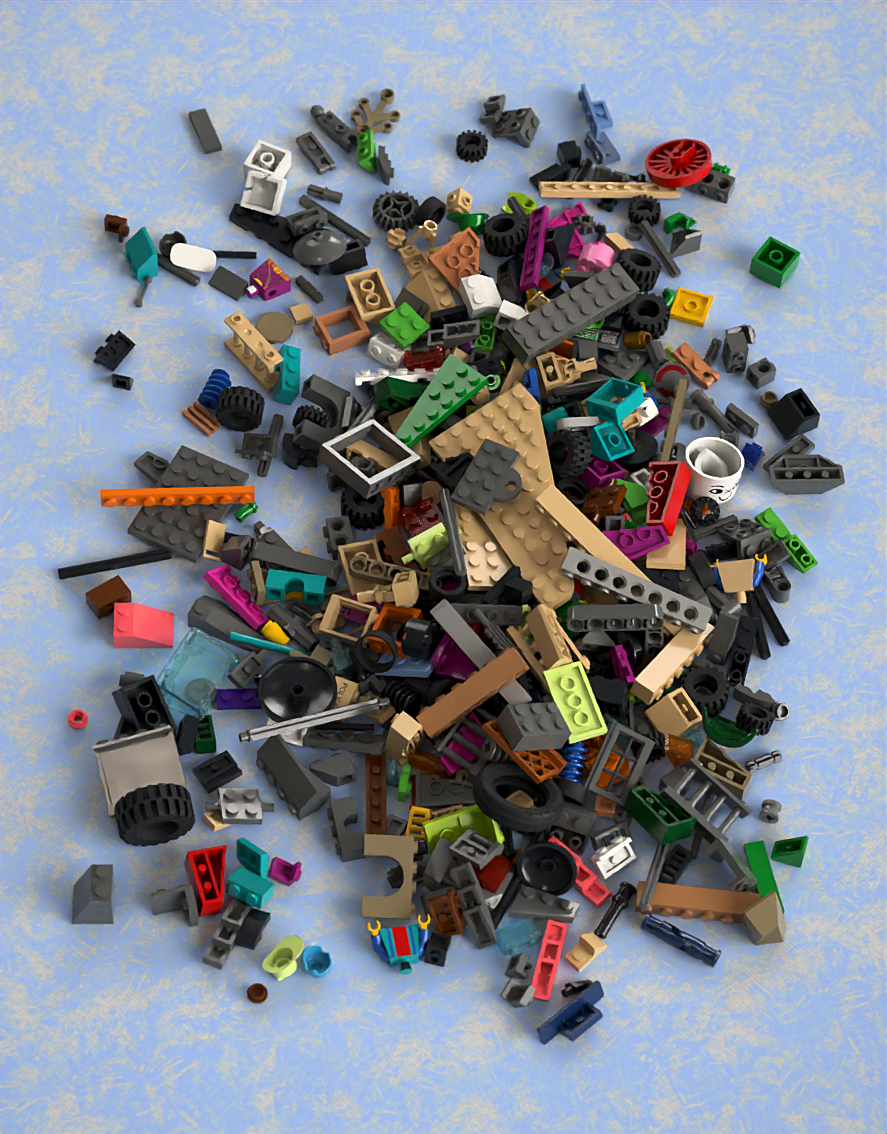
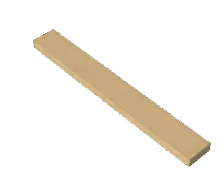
[538,182,680,199]

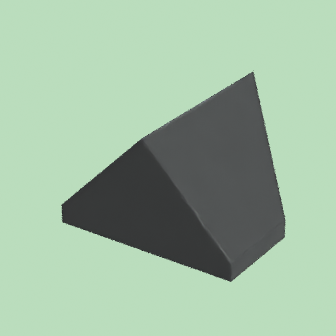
[669,228,702,258]

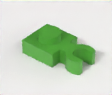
[397,764,412,802]

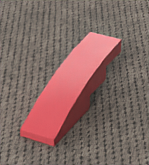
[548,836,612,908]
[531,920,568,1002]

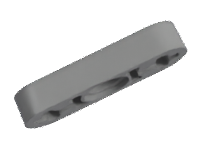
[556,417,600,431]

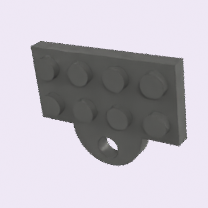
[450,438,522,516]

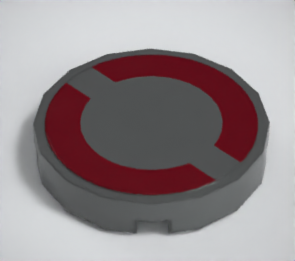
[653,362,690,399]

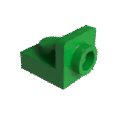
[628,369,653,390]

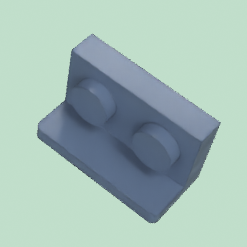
[584,131,620,166]

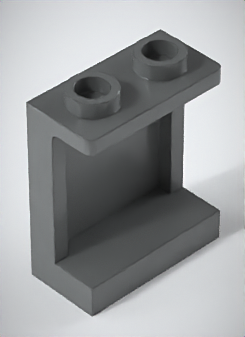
[703,838,759,893]

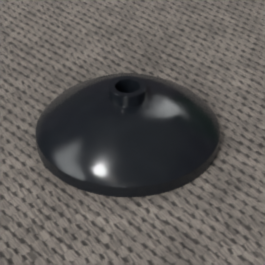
[517,841,577,896]

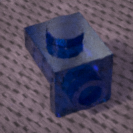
[741,442,765,471]

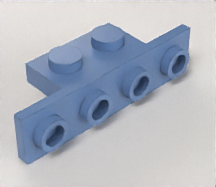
[578,84,613,140]

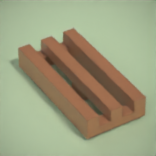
[182,401,222,437]

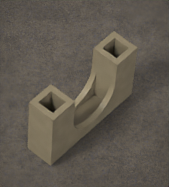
[361,834,418,920]

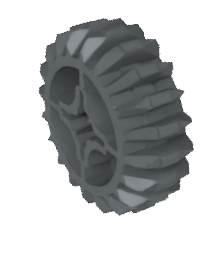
[373,190,420,233]

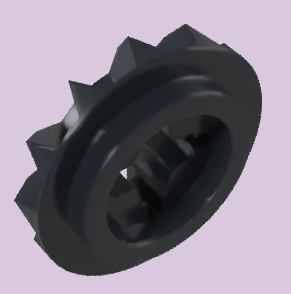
[690,496,720,527]

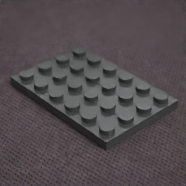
[127,445,249,563]

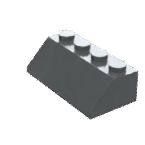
[256,734,320,821]

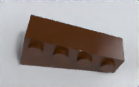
[376,525,423,608]

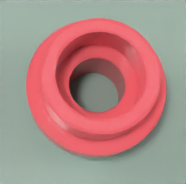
[68,709,88,729]

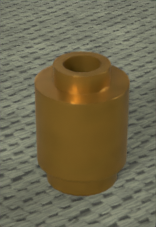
[623,331,652,350]

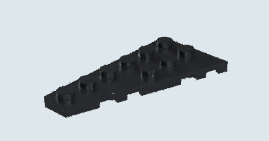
[229,203,333,275]

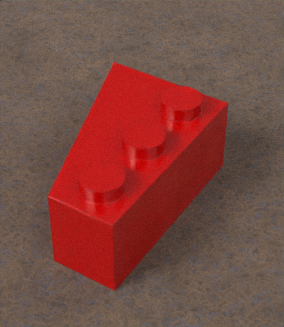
[184,845,227,917]

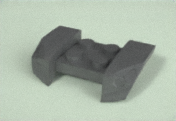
[423,837,513,913]

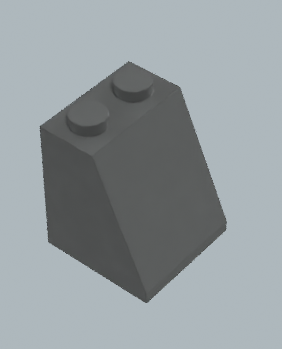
[72,864,115,924]

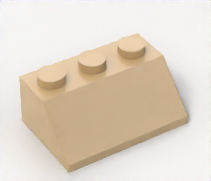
[344,267,396,326]
[405,268,456,326]
[525,604,573,670]

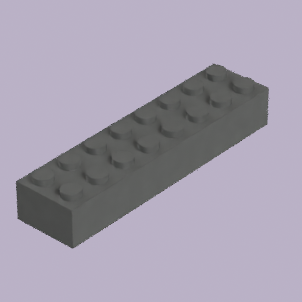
[501,262,640,366]

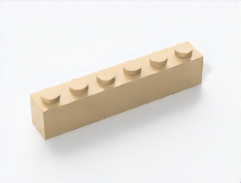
[630,619,715,705]

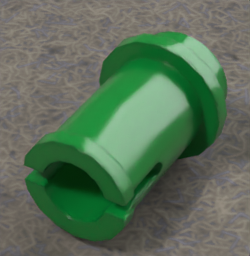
[234,502,258,523]

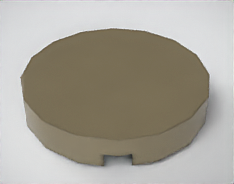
[257,312,293,344]

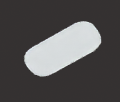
[170,243,216,272]

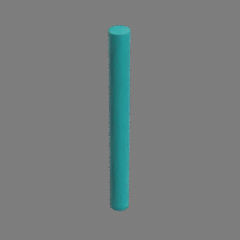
[229,631,307,655]

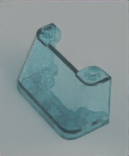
[157,627,241,720]

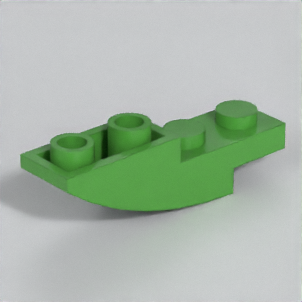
[474,313,498,351]
[754,507,818,574]

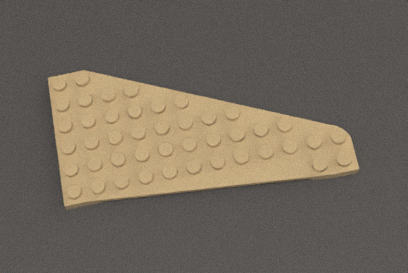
[428,383,575,610]

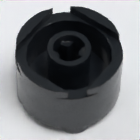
[401,618,443,661]

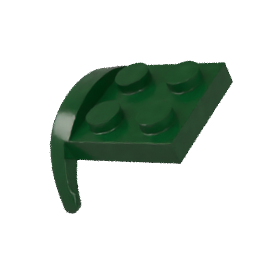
[702,706,759,748]

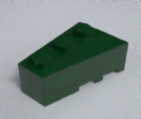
[374,376,428,414]
[624,785,697,846]

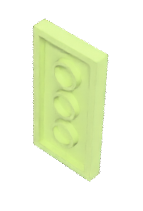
[542,661,607,744]

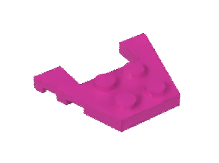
[547,201,604,258]

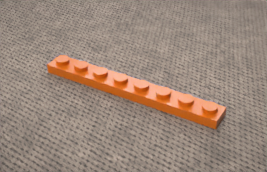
[100,486,255,507]

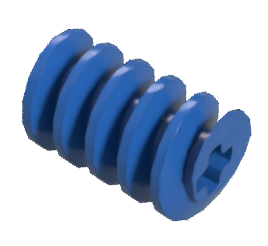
[197,369,232,410]
[558,740,588,784]

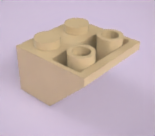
[644,687,702,744]

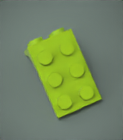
[422,804,504,856]

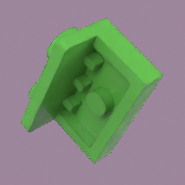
[357,129,377,173]

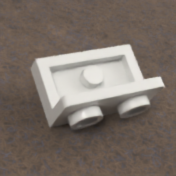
[591,836,636,879]

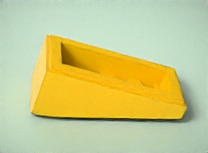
[405,806,432,840]

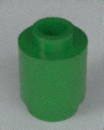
[484,374,502,394]

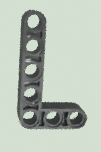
[566,604,664,659]

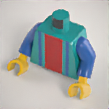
[366,914,430,975]

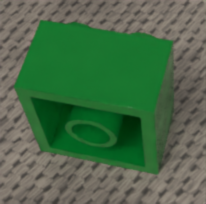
[749,236,801,289]

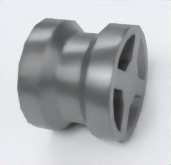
[759,799,782,824]

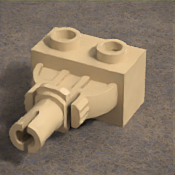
[536,352,597,397]
[357,571,420,608]

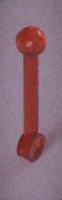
[409,774,416,810]

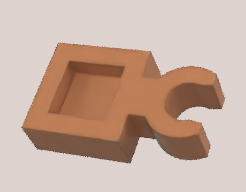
[594,787,616,818]

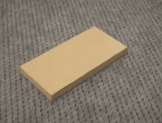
[646,520,686,570]

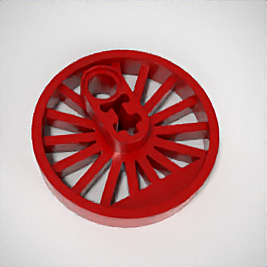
[645,139,712,188]

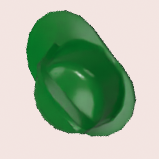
[446,213,490,235]

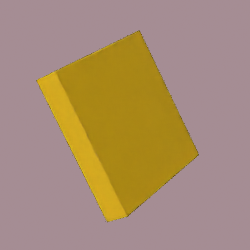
[669,287,713,328]

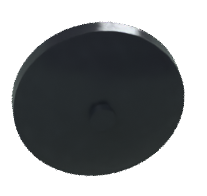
[258,656,337,723]

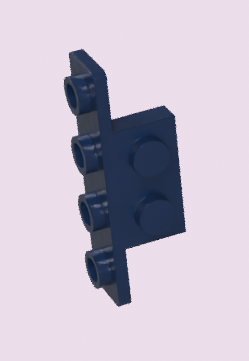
[537,980,604,1045]

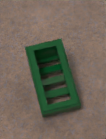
[194,714,216,754]

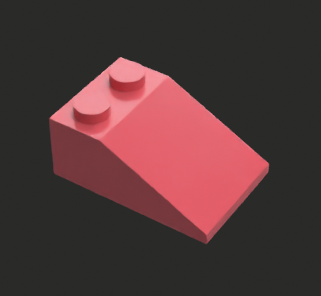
[113,603,174,648]

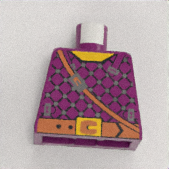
[245,258,291,301]

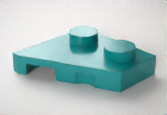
[236,837,268,880]

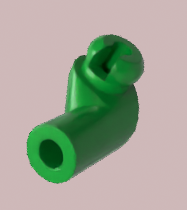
[662,288,675,307]

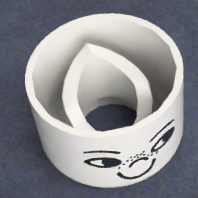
[684,437,744,504]

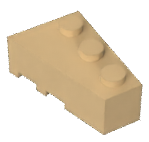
[346,440,408,487]
[383,711,426,768]

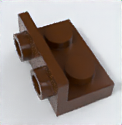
[427,889,467,936]

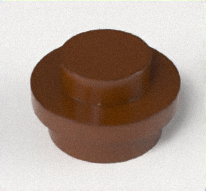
[247,983,268,1004]

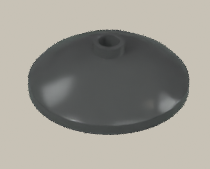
[293,230,347,265]

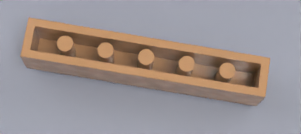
[416,647,530,739]
[635,881,760,926]

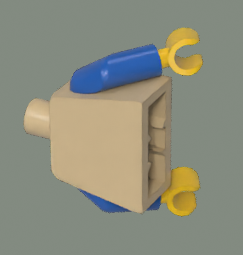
[708,554,767,604]

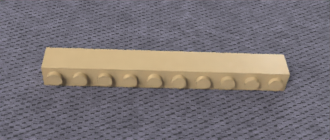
[533,483,690,639]

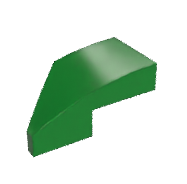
[663,212,696,235]

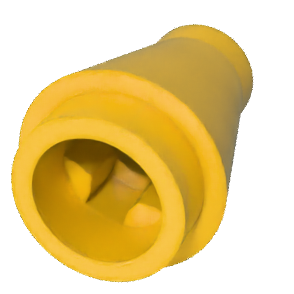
[261,620,290,646]

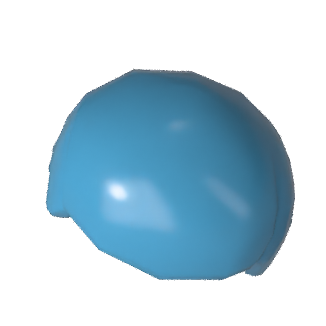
[301,945,332,978]

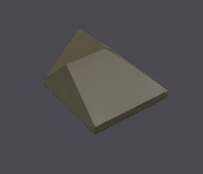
[743,890,786,946]

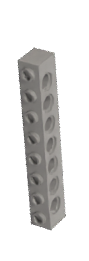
[558,546,713,634]

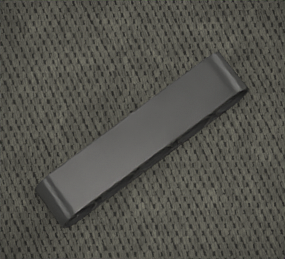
[247,541,343,587]

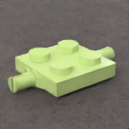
[401,522,463,570]

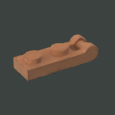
[671,342,720,390]

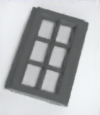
[583,721,655,807]

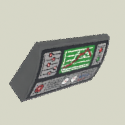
[567,328,623,352]

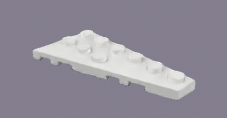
[355,367,441,386]

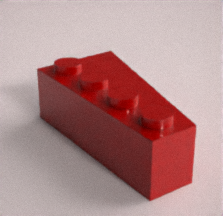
[646,460,691,536]

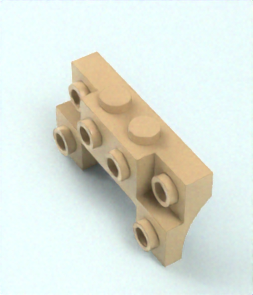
[398,232,461,281]

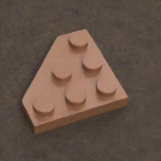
[428,227,481,301]

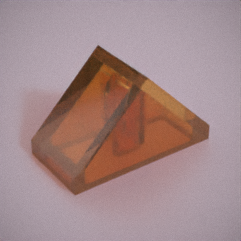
[665,734,694,769]

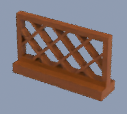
[481,717,567,784]

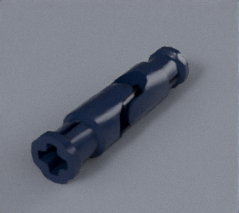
[641,913,721,967]

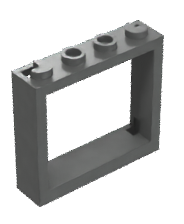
[317,419,421,499]

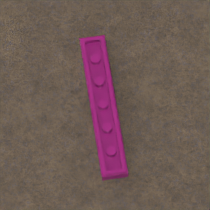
[519,205,550,292]

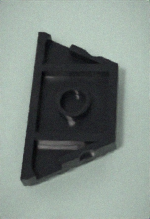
[428,452,474,490]

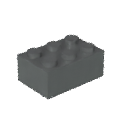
[497,702,572,751]

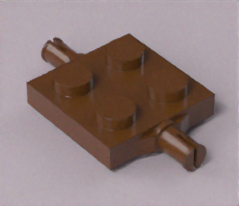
[581,478,627,527]

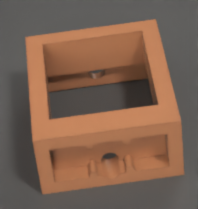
[313,304,370,356]

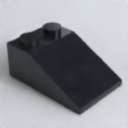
[111,674,177,735]

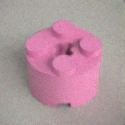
[575,242,616,273]

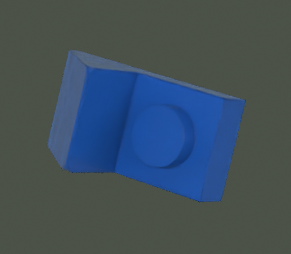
[522,368,542,405]

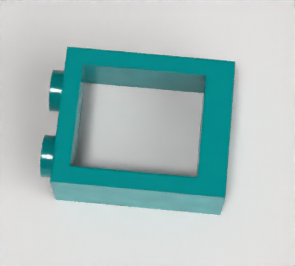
[586,377,645,424]

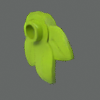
[501,192,537,214]

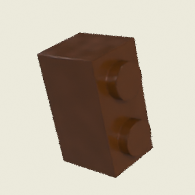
[85,575,132,619]

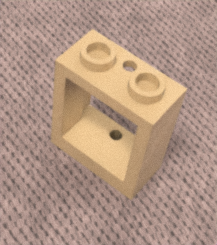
[319,594,379,649]

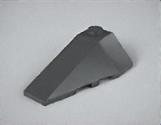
[187,595,267,654]

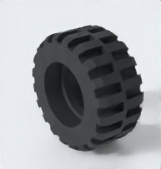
[114,783,196,846]

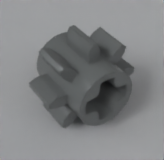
[574,213,596,236]

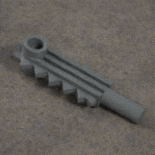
[473,608,523,658]

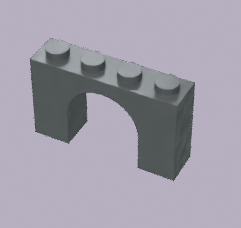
[293,374,351,455]

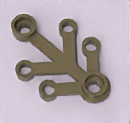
[351,88,400,135]

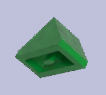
[771,836,809,868]

